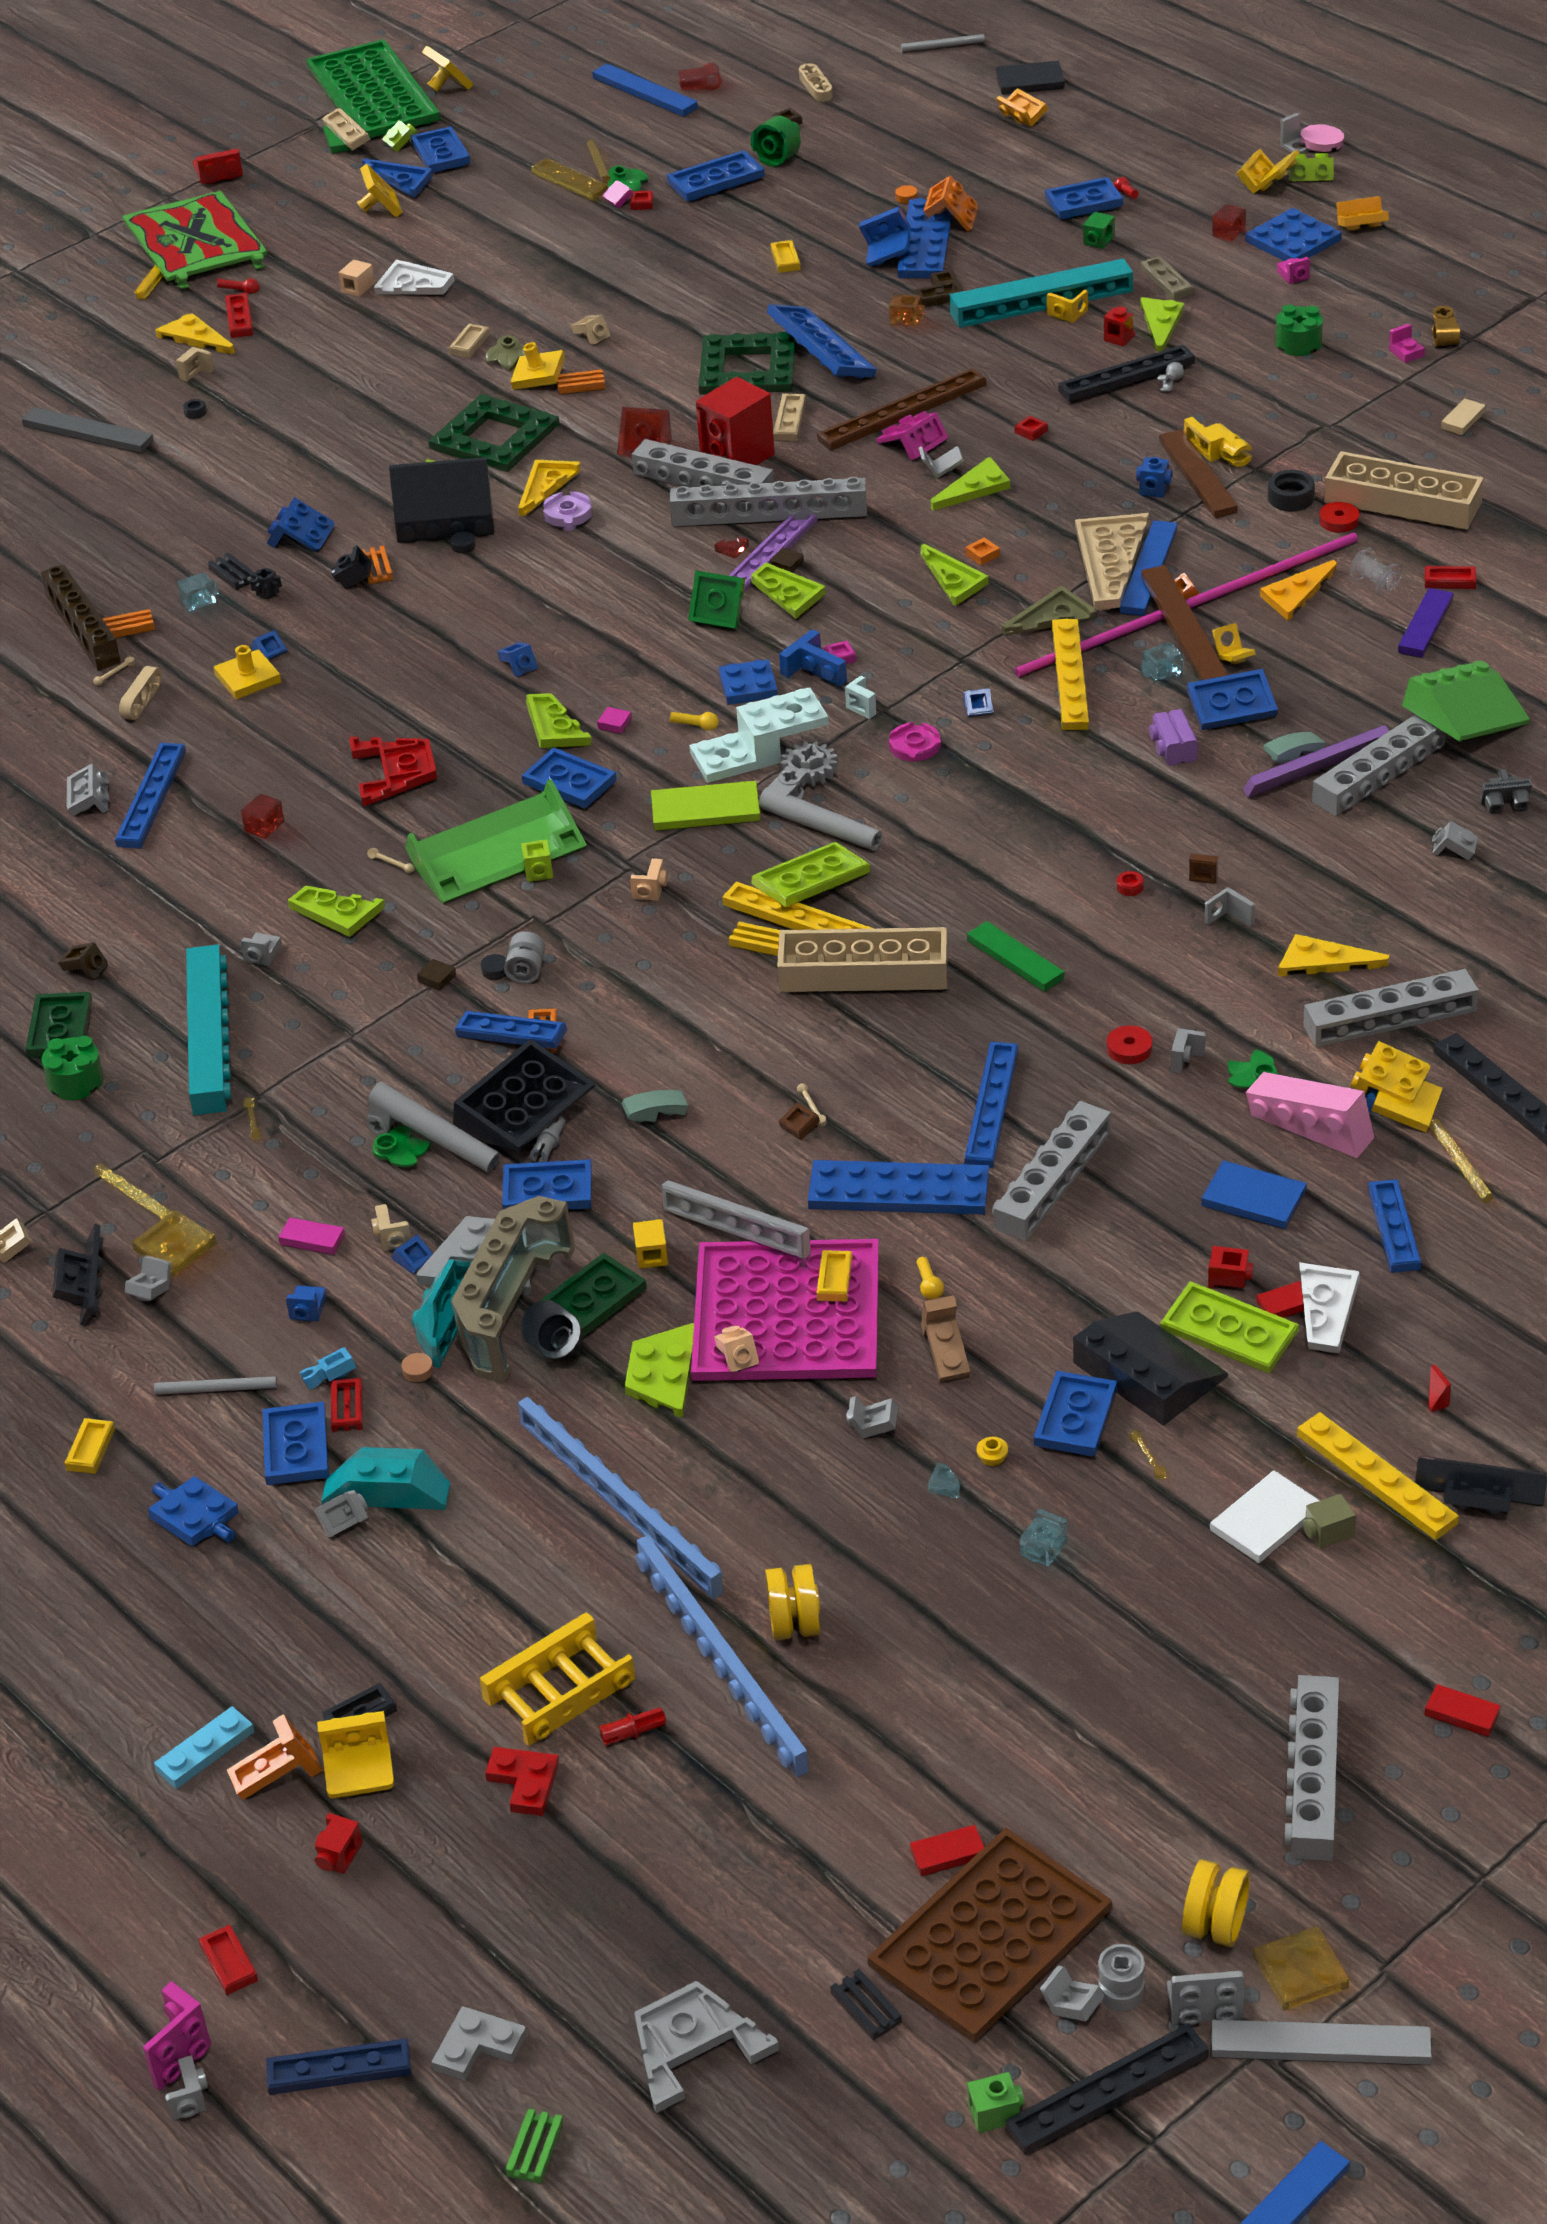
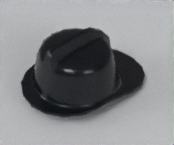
[521,1300,583,1359]

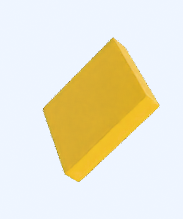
[1371,1081,1443,1133]

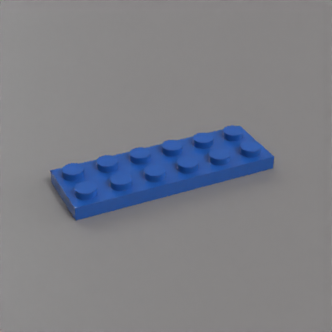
[897,198,953,278]
[766,304,877,379]
[808,1160,989,1215]

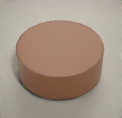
[402,1353,433,1382]

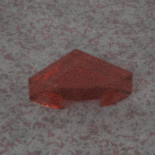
[714,537,749,558]

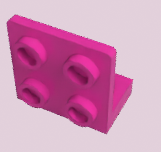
[876,411,949,460]
[143,1981,211,2091]

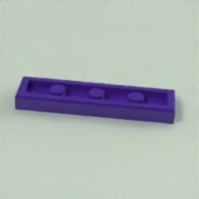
[1398,588,1453,658]

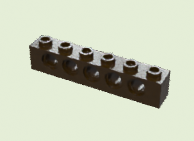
[41,564,121,671]

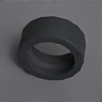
[1268,470,1315,511]

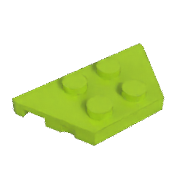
[625,1323,694,1417]

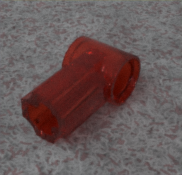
[679,63,722,90]

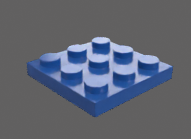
[1245,208,1342,261]

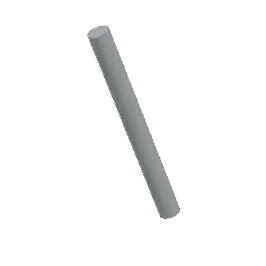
[901,34,985,53]
[154,1376,277,1395]

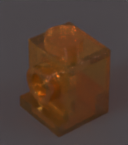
[889,293,925,326]

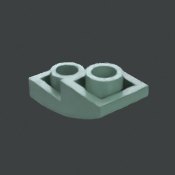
[1263,732,1325,763]
[622,1090,688,1122]

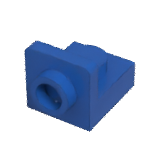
[497,642,538,676]
[286,1285,327,1321]

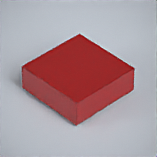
[630,191,654,210]
[1014,416,1048,441]

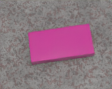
[278,1217,345,1255]

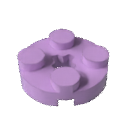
[543,491,593,531]

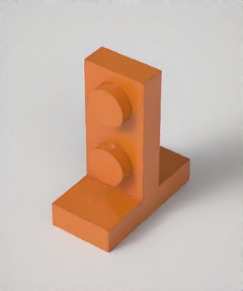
[227,1714,323,1800]

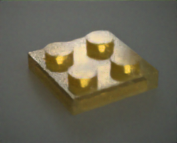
[132,1210,217,1276]
[1253,1926,1349,2011]

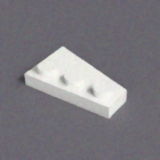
[374,260,455,295]
[1299,1262,1360,1354]

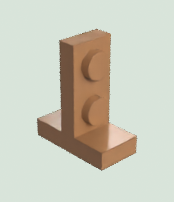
[921,1295,970,1382]

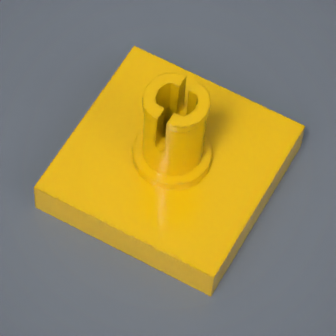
[422,46,474,92]
[357,163,402,217]
[510,342,565,390]
[213,645,281,699]

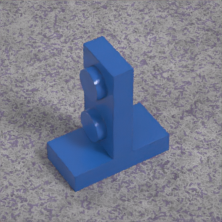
[779,629,847,686]

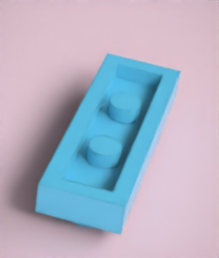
[154,1706,254,1789]

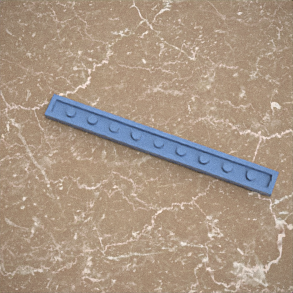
[518,1397,723,1600]
[635,1535,809,1777]

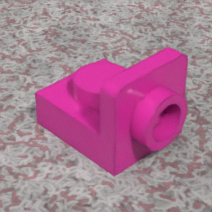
[1276,257,1310,284]
[1389,324,1425,363]

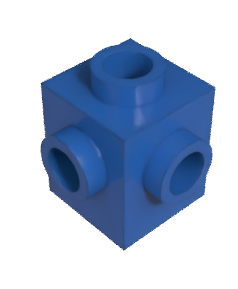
[1136,457,1173,498]

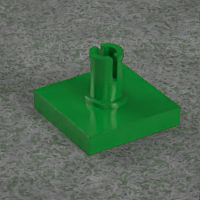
[688,570,746,628]

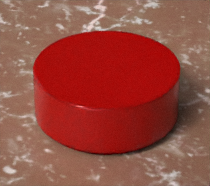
[1117,871,1144,896]

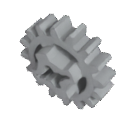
[781,742,838,786]

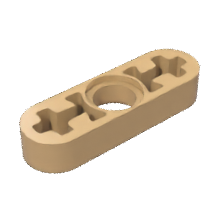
[799,63,833,102]
[119,666,162,720]

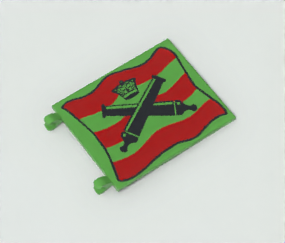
[122,191,268,289]

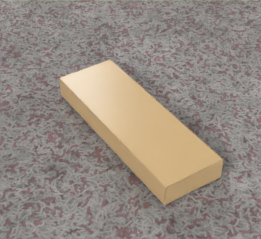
[322,108,370,150]
[773,394,806,441]

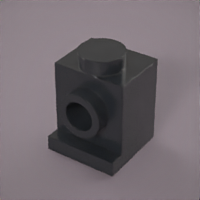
[331,545,372,589]

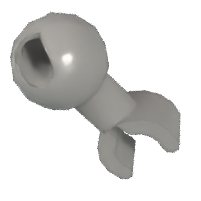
[1157,362,1184,392]

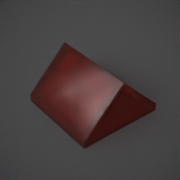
[617,407,672,456]

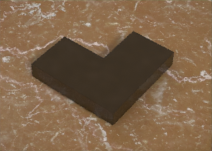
[915,270,963,308]

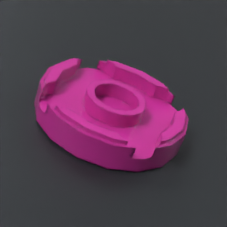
[889,722,941,761]

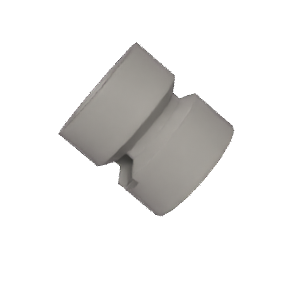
[504,932,546,984]
[1098,1944,1145,2012]

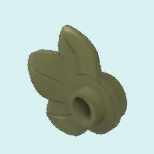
[486,335,525,371]

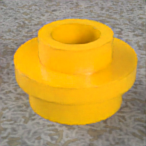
[977,1437,1008,1466]

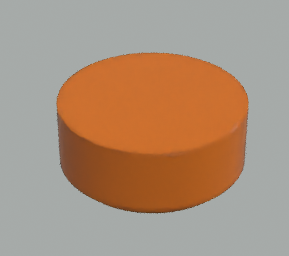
[895,185,918,204]

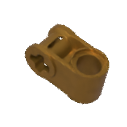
[1432,306,1460,346]

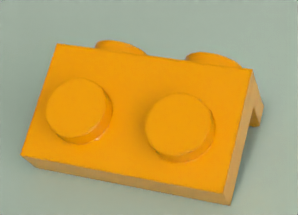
[996,88,1048,127]
[1336,196,1389,230]

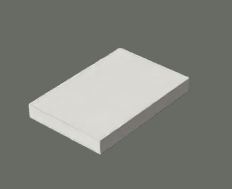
[1210,1470,1320,1563]

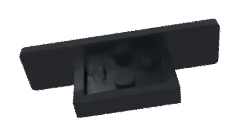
[52,1224,104,1326]
[1415,1456,1547,1514]

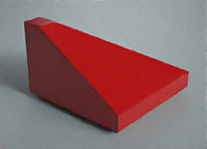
[1429,1364,1451,1413]

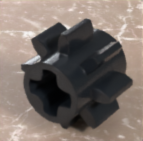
[250,568,282,599]

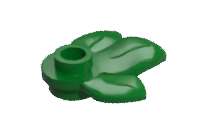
[607,165,649,191]
[1227,1049,1279,1088]
[372,1125,431,1167]

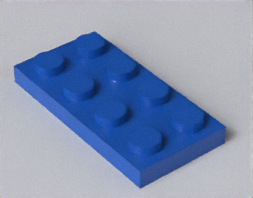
[667,150,765,201]

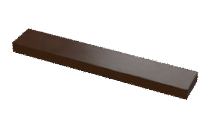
[1159,429,1237,518]

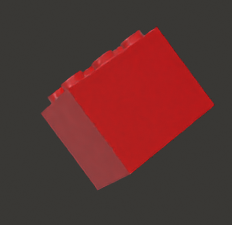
[696,377,775,465]

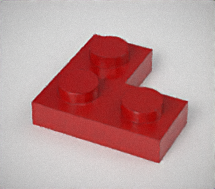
[485,1747,559,1816]

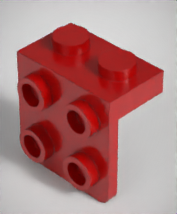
[193,148,243,184]

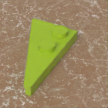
[1140,297,1184,352]
[930,457,1010,511]
[920,544,988,606]

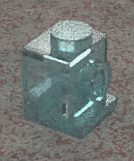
[177,572,218,614]
[1141,642,1183,681]
[1020,1508,1068,1567]

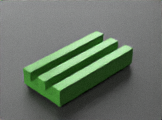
[506,2108,564,2184]

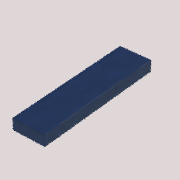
[266,2038,412,2095]

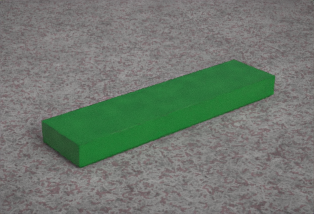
[967,921,1064,992]

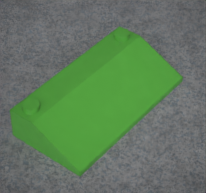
[405,779,587,904]

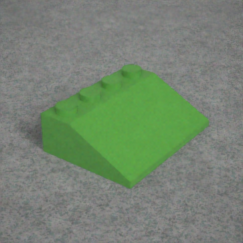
[1402,661,1530,741]

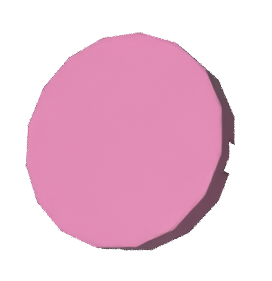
[1300,124,1344,152]

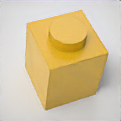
[633,1219,668,1269]

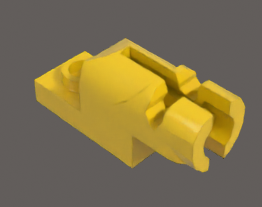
[1184,417,1252,467]

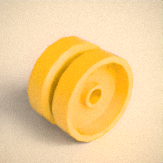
[765,1564,820,1641]
[1182,1859,1251,1948]

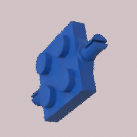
[148,1476,239,1547]

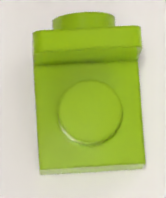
[521,839,553,882]

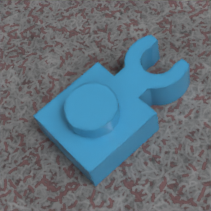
[300,1347,357,1389]

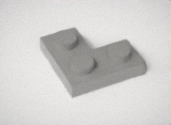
[431,2006,527,2081]

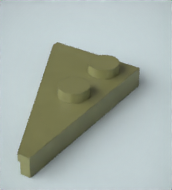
[1001,585,1097,636]

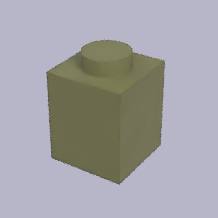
[1303,1493,1356,1549]

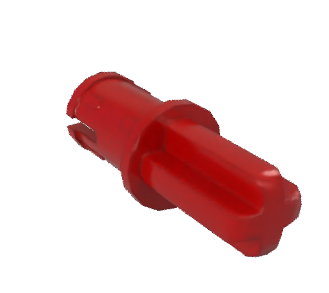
[599,1707,666,1747]

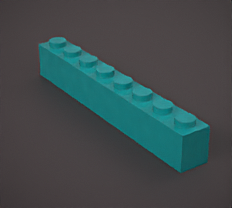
[950,258,1133,328]
[186,944,232,1116]

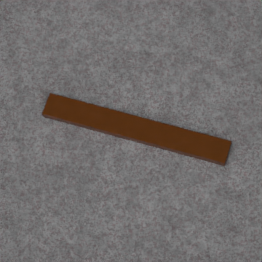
[817,368,987,451]
[1141,565,1228,681]

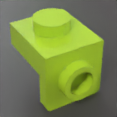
[382,120,418,152]

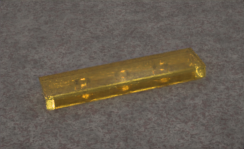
[531,158,608,201]

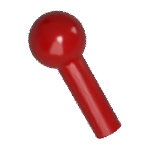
[1113,177,1139,199]
[217,278,260,294]

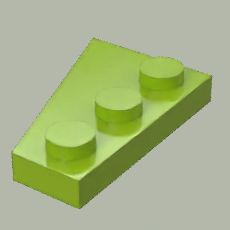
[751,563,826,619]

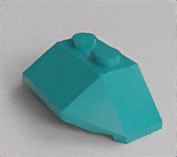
[412,1259,472,1368]
[321,1447,451,1510]

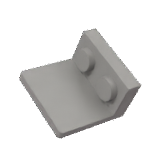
[1167,1971,1245,2025]

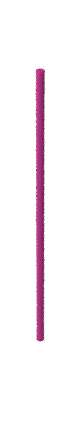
[1015,533,1358,677]

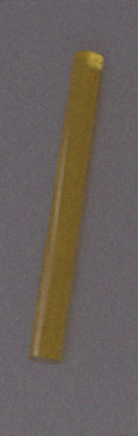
[587,140,610,183]
[1429,1119,1493,1203]
[94,1163,178,1225]

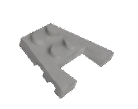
[416,1216,531,1295]
[634,1981,779,2113]

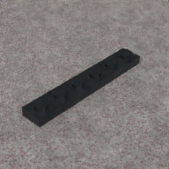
[1058,344,1195,402]
[1434,1033,1547,1145]
[1005,2023,1209,2155]

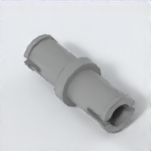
[530,1116,566,1162]

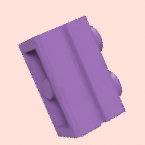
[1149,709,1198,766]

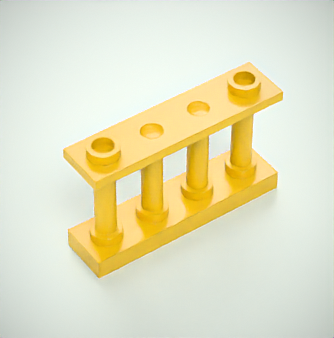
[479,1612,636,1746]

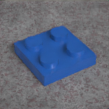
[719,659,778,705]

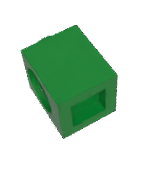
[1083,212,1115,249]

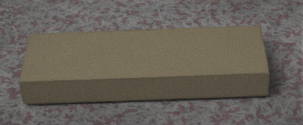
[1140,256,1194,300]

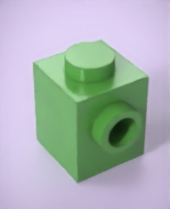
[967,2072,1025,2133]

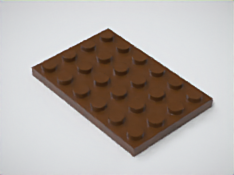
[867,1827,1112,2043]

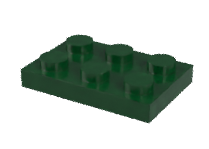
[25,992,92,1058]
[540,1253,647,1337]

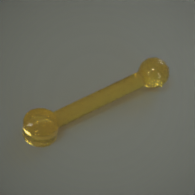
[243,1097,261,1139]
[1129,1430,1166,1479]

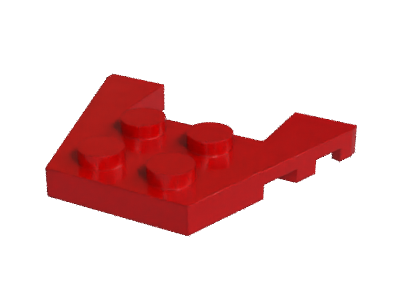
[349,737,437,806]

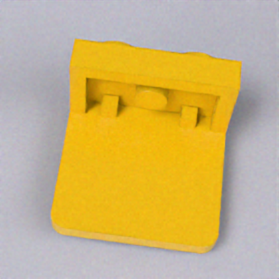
[1236,148,1299,194]
[1350,1041,1430,1104]
[317,1711,394,1798]

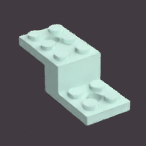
[689,687,829,783]

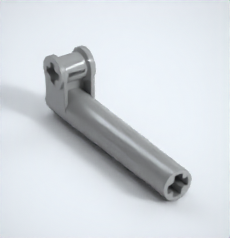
[759,768,883,851]
[366,1081,500,1173]

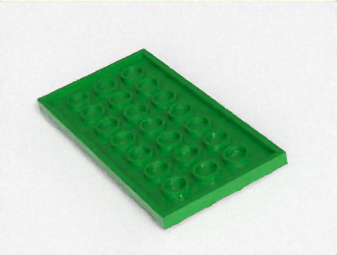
[306,39,440,140]

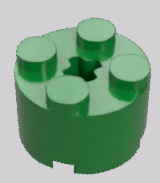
[750,116,801,167]
[1275,304,1323,356]
[42,1036,104,1100]

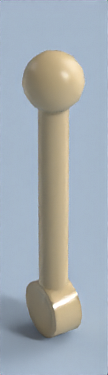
[93,657,135,686]
[367,848,414,874]
[797,1083,827,1127]

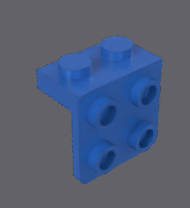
[859,206,911,267]
[267,497,335,552]

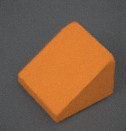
[1174,573,1200,600]

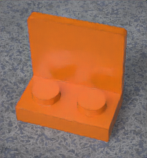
[923,175,978,232]

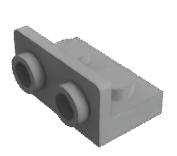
[67,763,109,816]

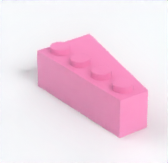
[1246,1072,1374,1158]

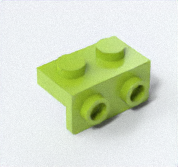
[1289,153,1334,181]

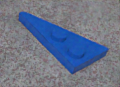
[362,158,433,197]

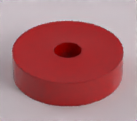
[1319,502,1359,533]
[1106,1025,1152,1064]

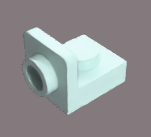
[845,676,876,719]

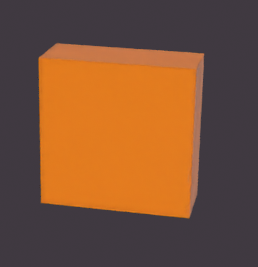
[965,537,1000,566]

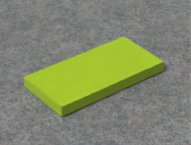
[651,781,760,831]
[751,842,870,907]
[1160,1281,1299,1374]

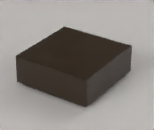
[773,108,803,125]
[769,548,804,573]
[417,959,456,990]

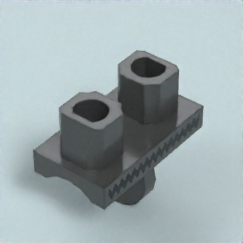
[1479,769,1532,813]

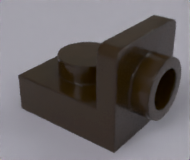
[58,942,108,980]

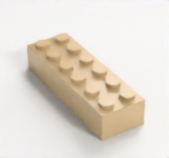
[1324,451,1484,529]
[777,927,948,992]

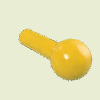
[669,712,719,730]
[916,1257,944,1300]

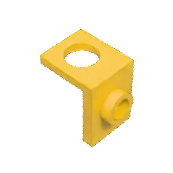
[1047,290,1088,323]
[1212,623,1256,664]

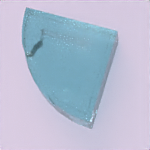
[928,1462,960,1498]

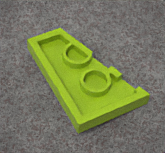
[526,693,592,749]
[288,886,385,937]

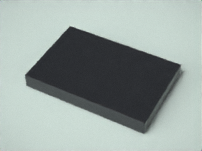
[996,60,1065,95]

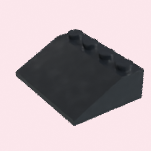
[389,457,495,543]
[453,1039,595,1151]
[1073,1311,1228,1426]

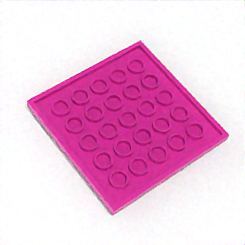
[691,1239,879,1381]

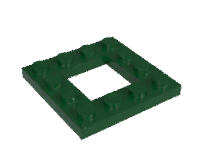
[699,332,796,394]
[428,394,560,472]

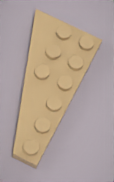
[1075,513,1149,610]

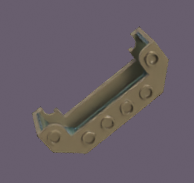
[451,1196,575,1384]

